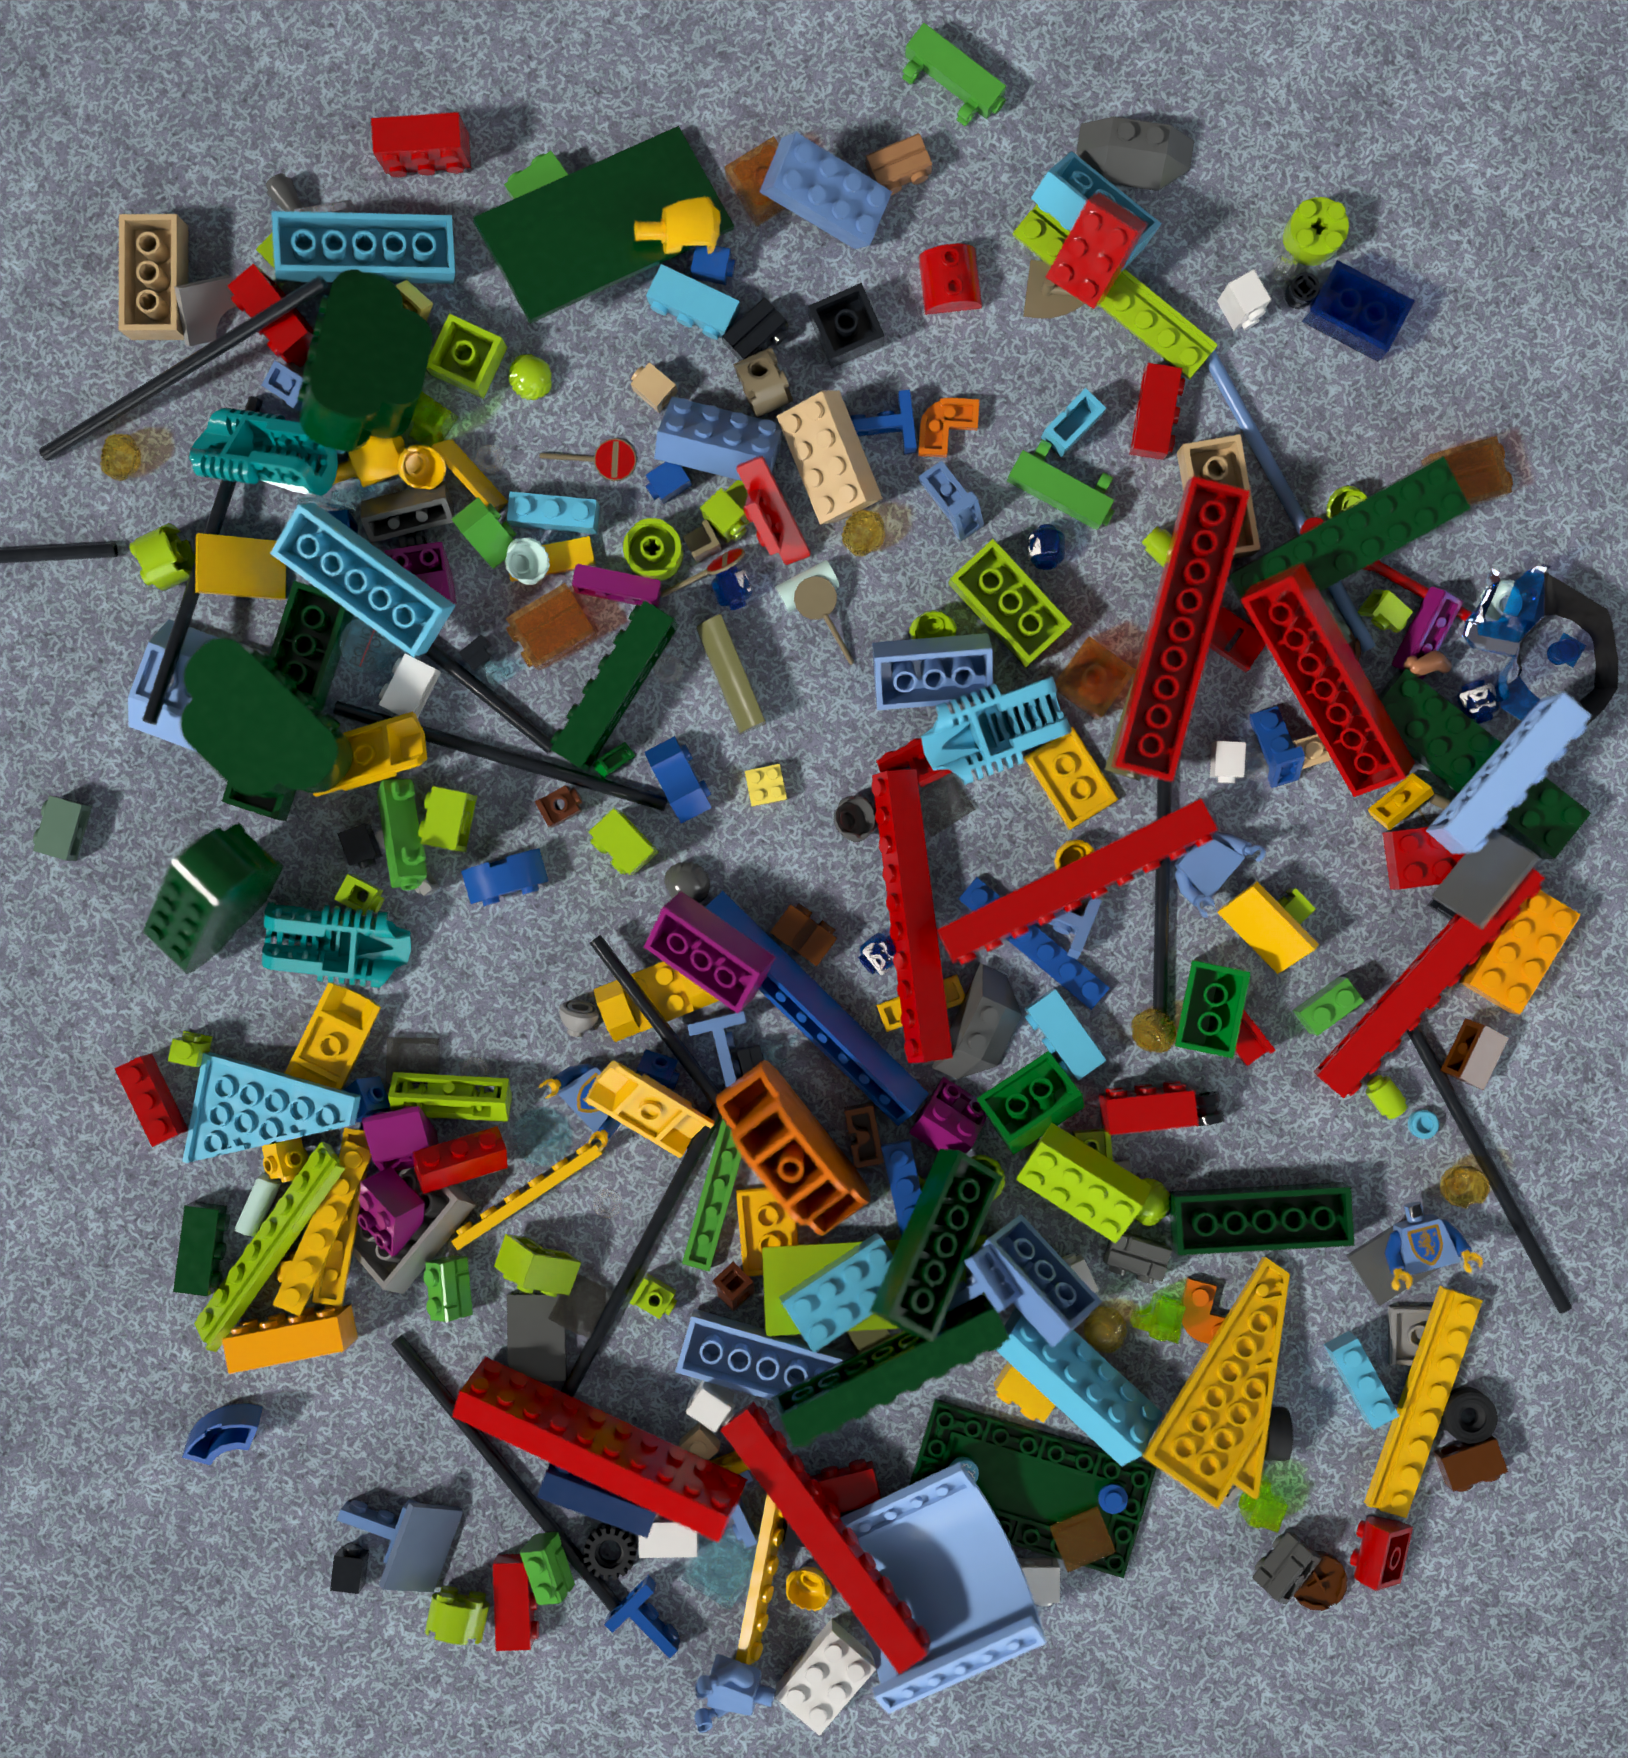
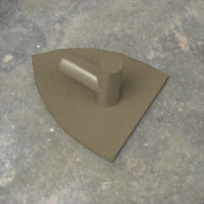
[1023,260,1085,318]

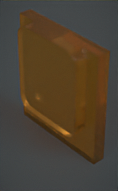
[1049,1507,1116,1573]

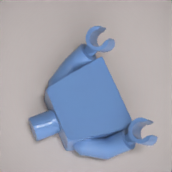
[694,1654,776,1733]

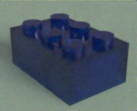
[1302,260,1415,362]

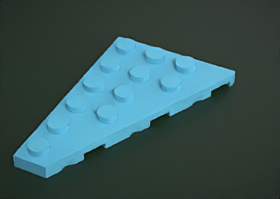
[182,1052,361,1163]

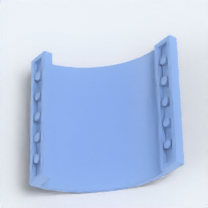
[840,1462,1046,1714]

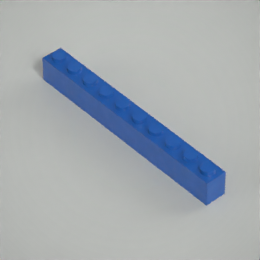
[705,891,929,1126]

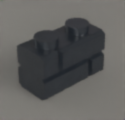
[722,297,788,361]

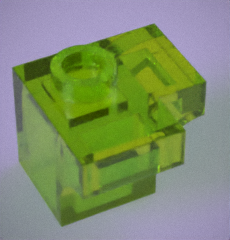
[409,392,459,447]
[1130,1293,1186,1344]
[1238,1474,1288,1533]

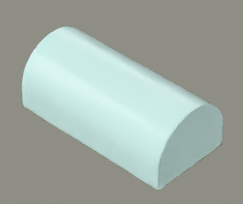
[775,560,839,613]
[235,1173,282,1237]

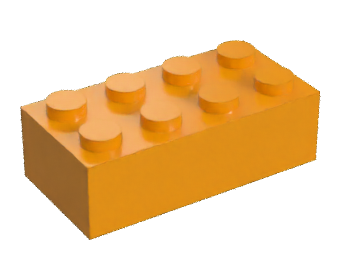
[1459,890,1581,1015]
[222,1305,358,1374]

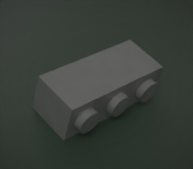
[361,480,454,543]

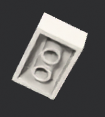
[775,1619,876,1736]

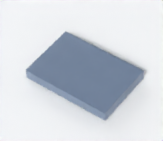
[379,1502,463,1592]

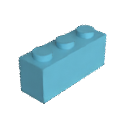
[646,264,741,340]
[507,491,600,534]
[1025,988,1107,1081]
[1324,1331,1399,1430]

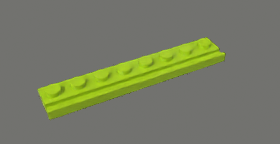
[1012,204,1218,380]
[194,1141,345,1352]

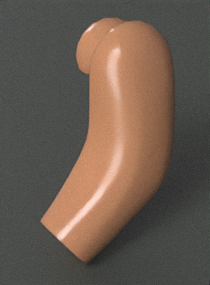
[1404,650,1452,677]

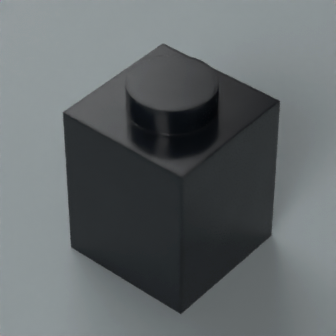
[337,823,383,870]
[330,1544,369,1594]

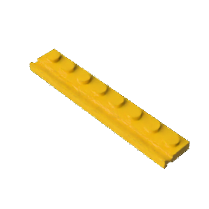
[1364,1285,1483,1518]

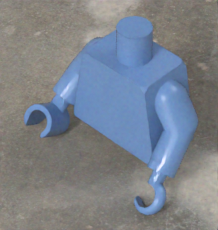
[1174,832,1266,918]

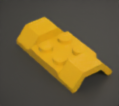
[313,711,427,797]
[594,961,719,1042]
[284,982,382,1090]
[585,1060,715,1158]

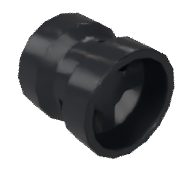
[1284,272,1320,309]
[1195,1091,1225,1126]

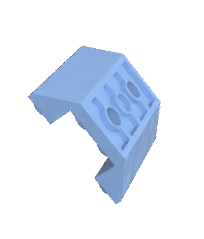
[128,619,218,751]

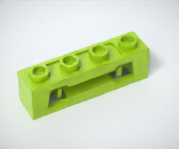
[388,1072,512,1122]

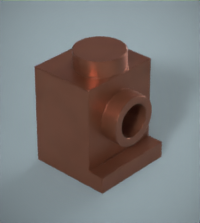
[534,785,583,828]
[712,1261,754,1312]

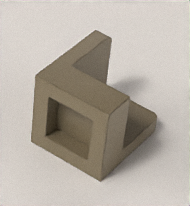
[683,519,722,563]

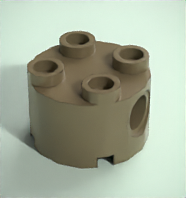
[733,347,793,418]

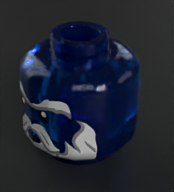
[1027,524,1065,570]
[711,565,753,611]
[1457,679,1500,724]
[858,933,896,975]

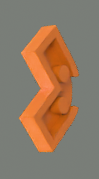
[918,398,979,458]
[1179,1277,1226,1344]

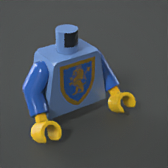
[539,1062,621,1151]
[1384,1202,1483,1291]

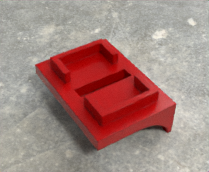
[1209,606,1266,673]

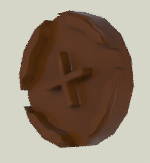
[1294,1550,1348,1611]

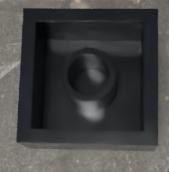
[808,282,885,369]

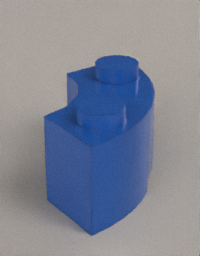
[644,736,712,824]
[461,848,549,907]
[182,1403,263,1465]

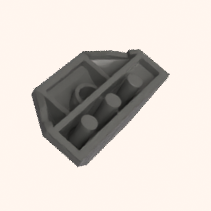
[1076,116,1194,191]
[932,963,1022,1079]

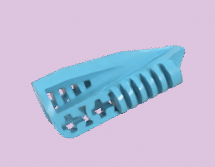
[921,676,1072,785]

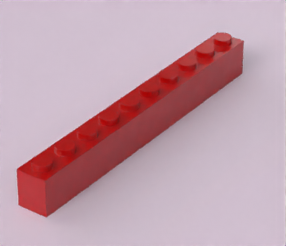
[872,769,953,1063]
[937,799,1218,965]
[1313,868,1545,1099]
[720,1401,931,1674]

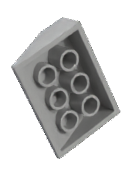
[352,1167,476,1294]

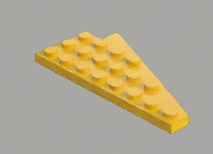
[1142,1257,1290,1509]

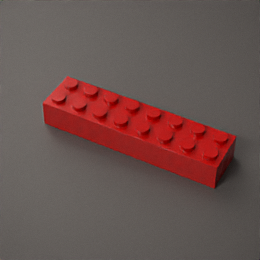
[1241,563,1415,797]

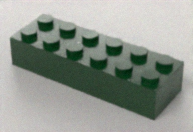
[550,600,679,772]
[870,1149,1003,1341]
[1169,1182,1355,1256]

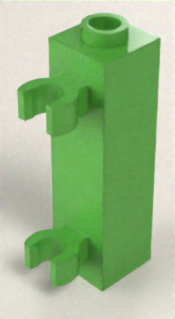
[902,23,1006,127]
[1007,439,1115,530]
[376,779,427,890]

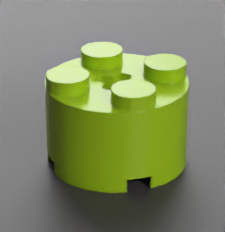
[1283,197,1349,266]
[623,518,684,581]
[129,523,196,591]
[425,1586,490,1645]

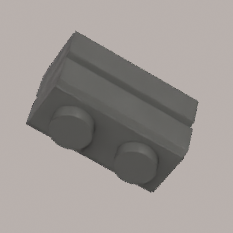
[1103,1231,1172,1284]
[1252,1531,1322,1605]

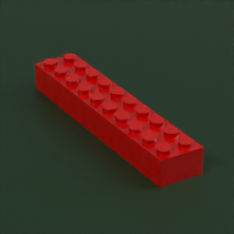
[1111,476,1250,782]
[452,1356,747,1543]

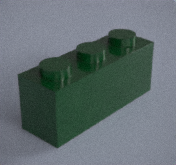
[173,1201,230,1296]

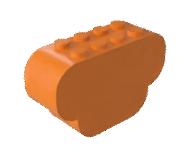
[716,1060,871,1236]

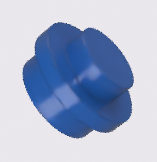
[1098,1483,1128,1514]

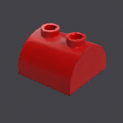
[918,244,982,315]
[1350,1516,1413,1591]

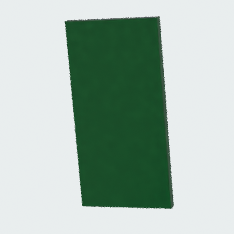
[473,126,734,324]
[909,1399,1157,1578]

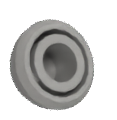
[559,1000,600,1037]

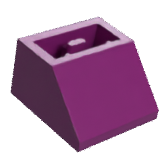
[384,541,457,604]
[909,1076,987,1154]
[362,1106,438,1171]
[358,1167,425,1257]

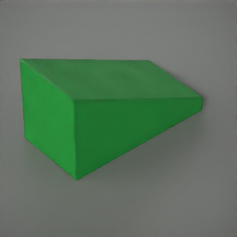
[592,742,635,779]

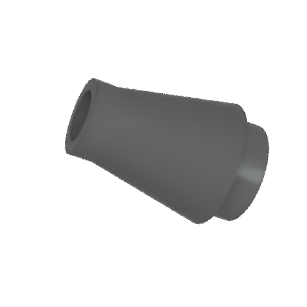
[265,173,306,212]

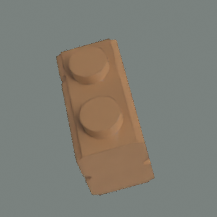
[865,133,932,195]

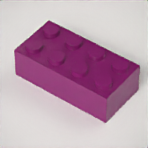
[644,891,776,1014]

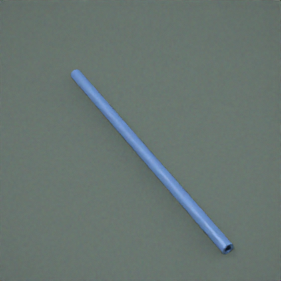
[1205,350,1376,652]

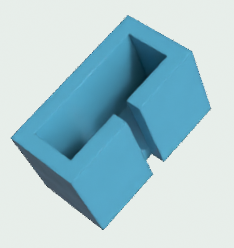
[1041,388,1106,458]

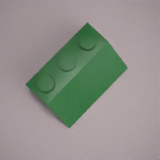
[1175,960,1251,1059]
[977,1051,1085,1155]

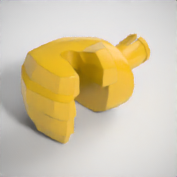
[634,197,721,254]
[333,435,405,488]

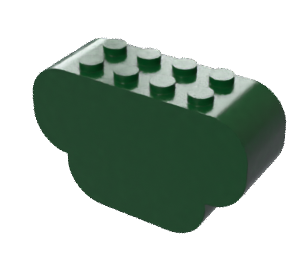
[297,269,433,451]
[180,638,353,798]
[143,823,283,974]

